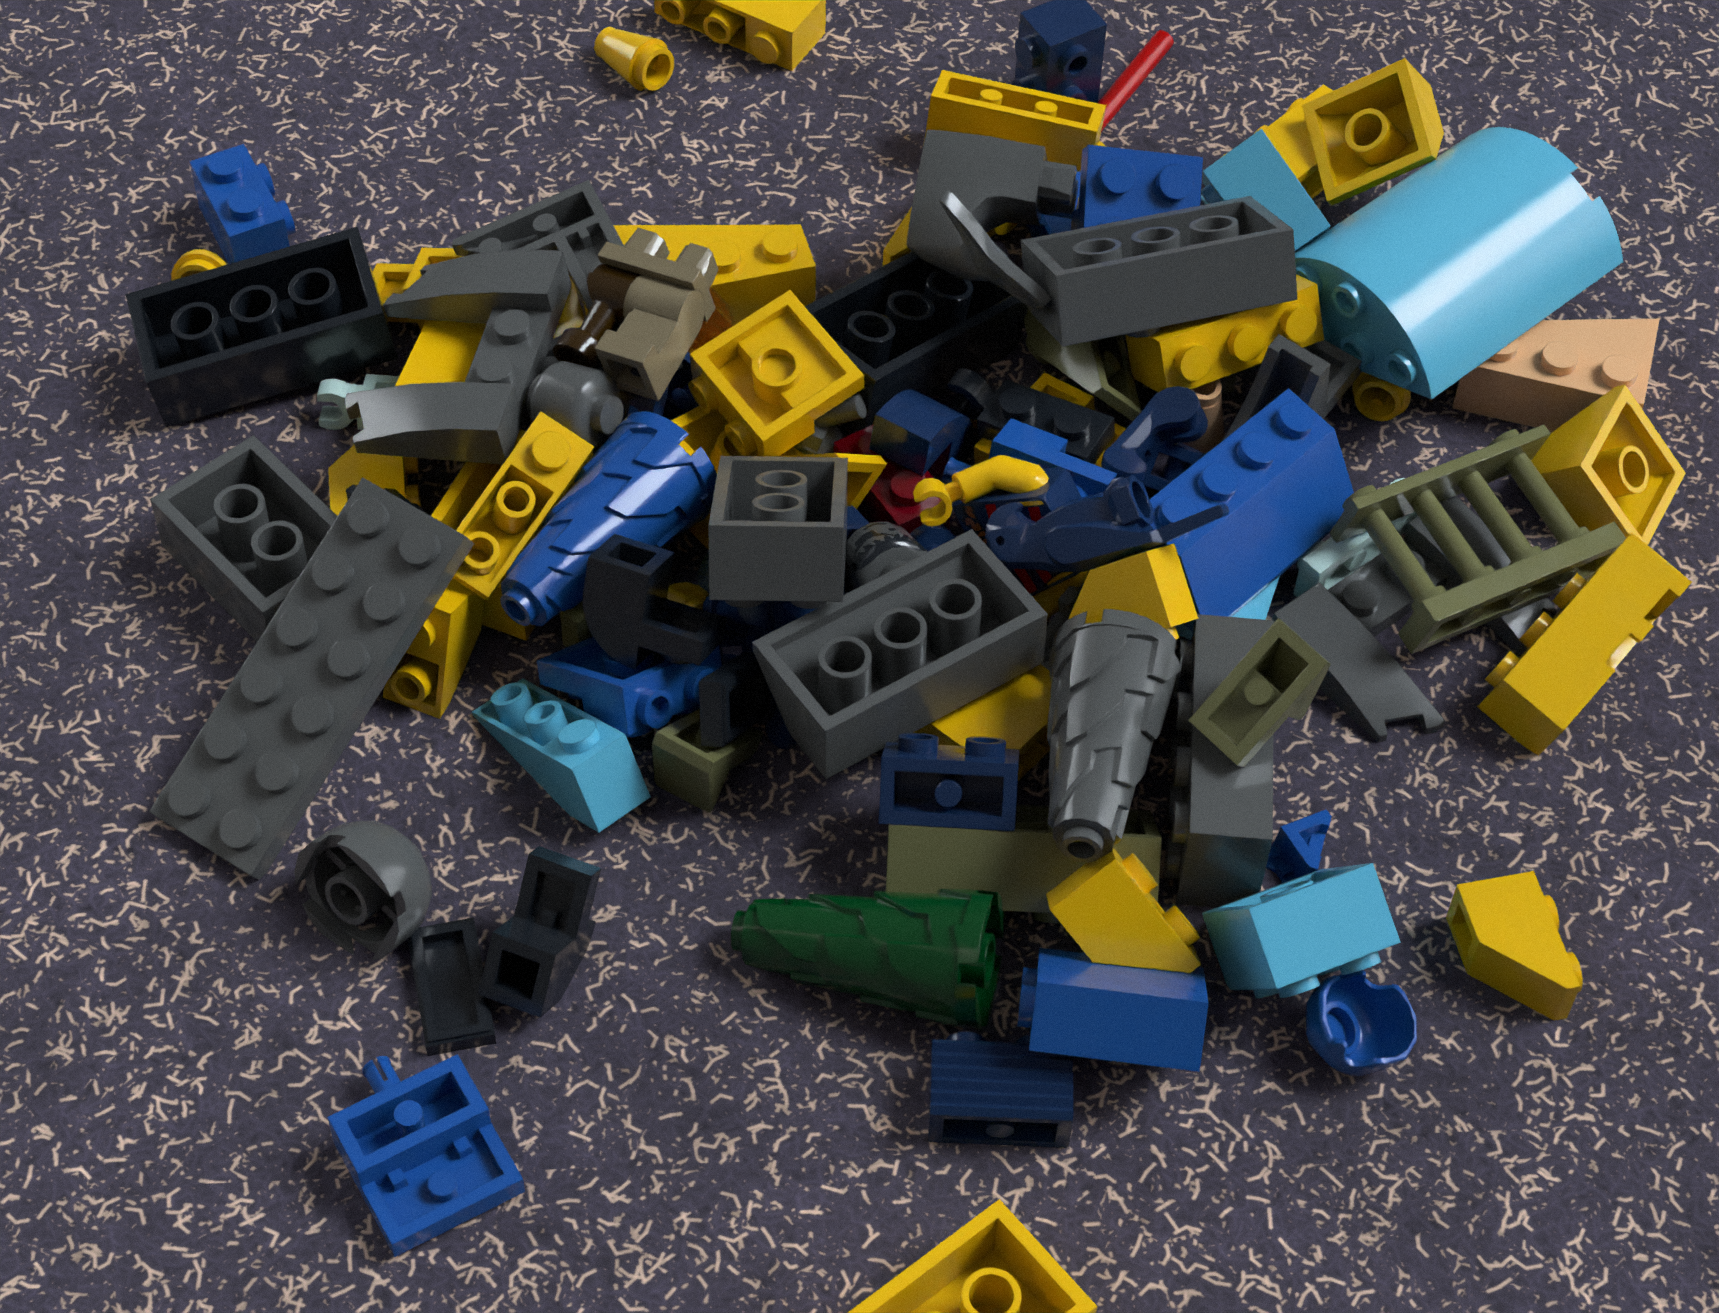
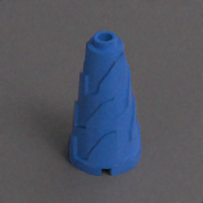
[500,411,717,626]

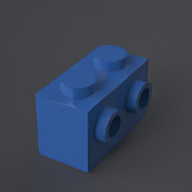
[189,144,296,264]

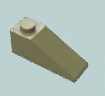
[1024,310,1142,421]

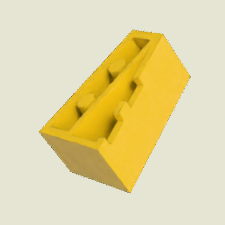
[1478,532,1692,756]

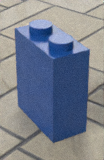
[1017,948,1209,1072]

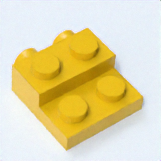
[688,290,864,457]

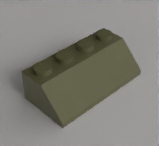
[885,804,1162,923]

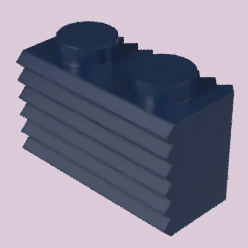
[928,1032,1074,1148]

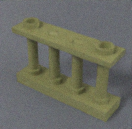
[1329,424,1626,654]

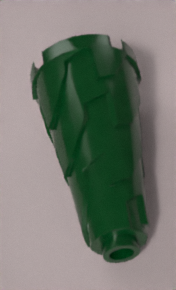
[731,889,1003,1030]

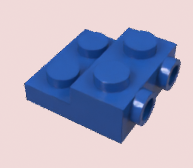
[537,637,721,738]

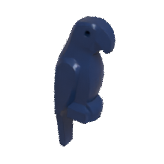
[985,475,1229,572]

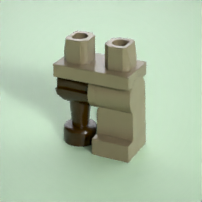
[553,228,719,401]

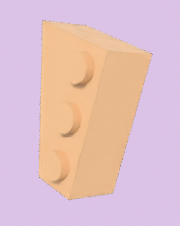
[1452,318,1660,431]

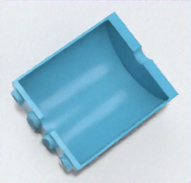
[1295,127,1623,399]

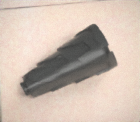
[1047,609,1183,863]

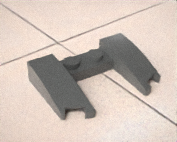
[452,180,683,391]
[344,250,572,465]
[1272,496,1557,742]

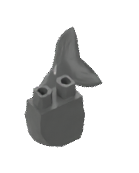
[907,130,1079,309]

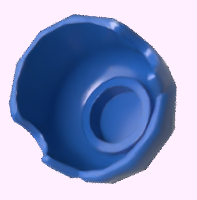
[1305,970,1417,1076]

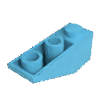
[472,678,651,833]

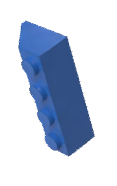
[1132,388,1354,632]

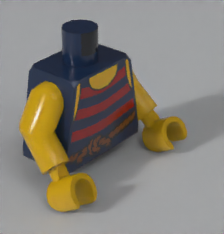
[913,455,1103,619]

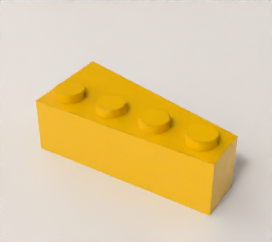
[575,224,816,334]

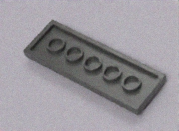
[149,477,474,880]

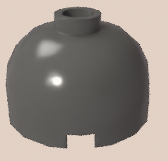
[294,820,433,960]

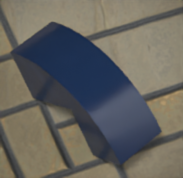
[869,389,973,484]

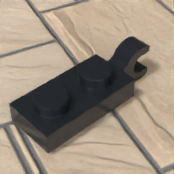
[947,368,1115,464]

